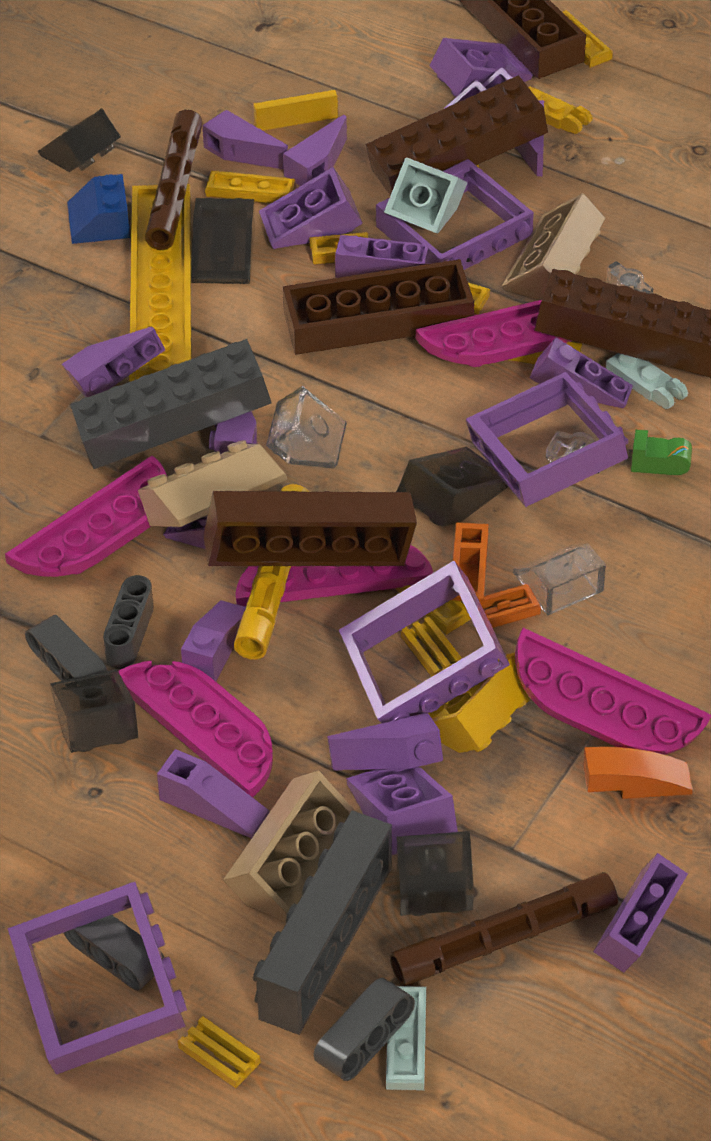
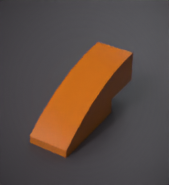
[451,522,489,602]
[583,747,693,799]

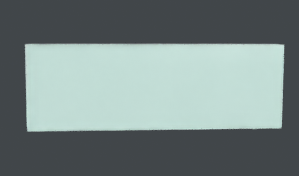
[386,986,426,1090]

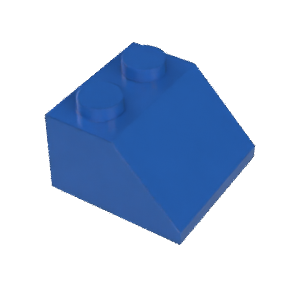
[67,174,130,244]

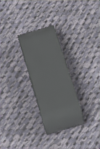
[103,575,154,669]
[25,615,109,697]
[63,915,165,991]
[313,978,415,1081]

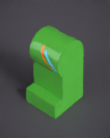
[631,429,693,475]

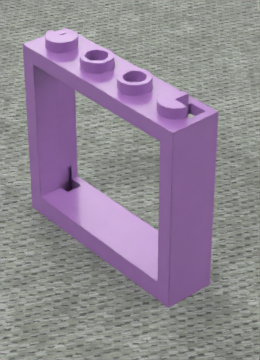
[376,159,534,270]
[466,372,629,507]
[339,561,510,723]
[7,882,187,1075]

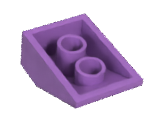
[429,38,533,97]
[259,167,363,249]
[346,767,458,855]

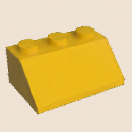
[428,652,531,753]

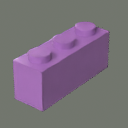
[593,853,688,973]

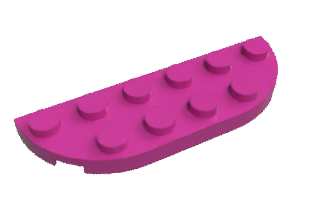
[415,300,571,367]
[5,456,167,577]
[236,545,433,607]
[515,628,711,755]
[112,661,273,797]

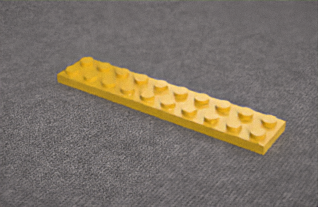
[129,184,192,382]

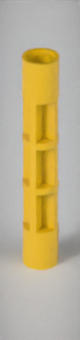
[233,484,309,660]

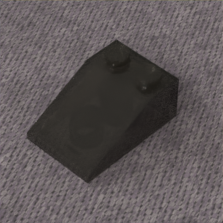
[191,198,255,284]
[396,447,508,527]

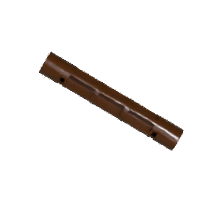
[145,109,203,250]
[389,872,618,986]

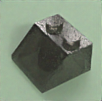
[37,108,121,172]
[50,669,138,753]
[396,831,474,916]

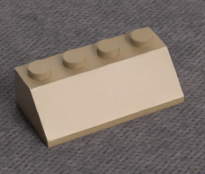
[501,193,605,300]
[138,440,287,527]
[223,771,355,922]

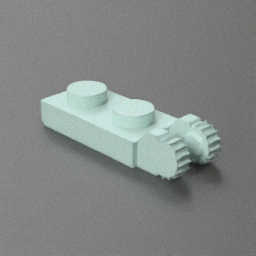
[606,353,688,409]

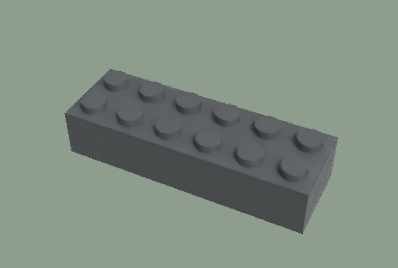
[70,339,272,469]
[253,810,392,1035]

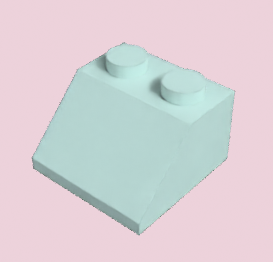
[384,157,467,234]

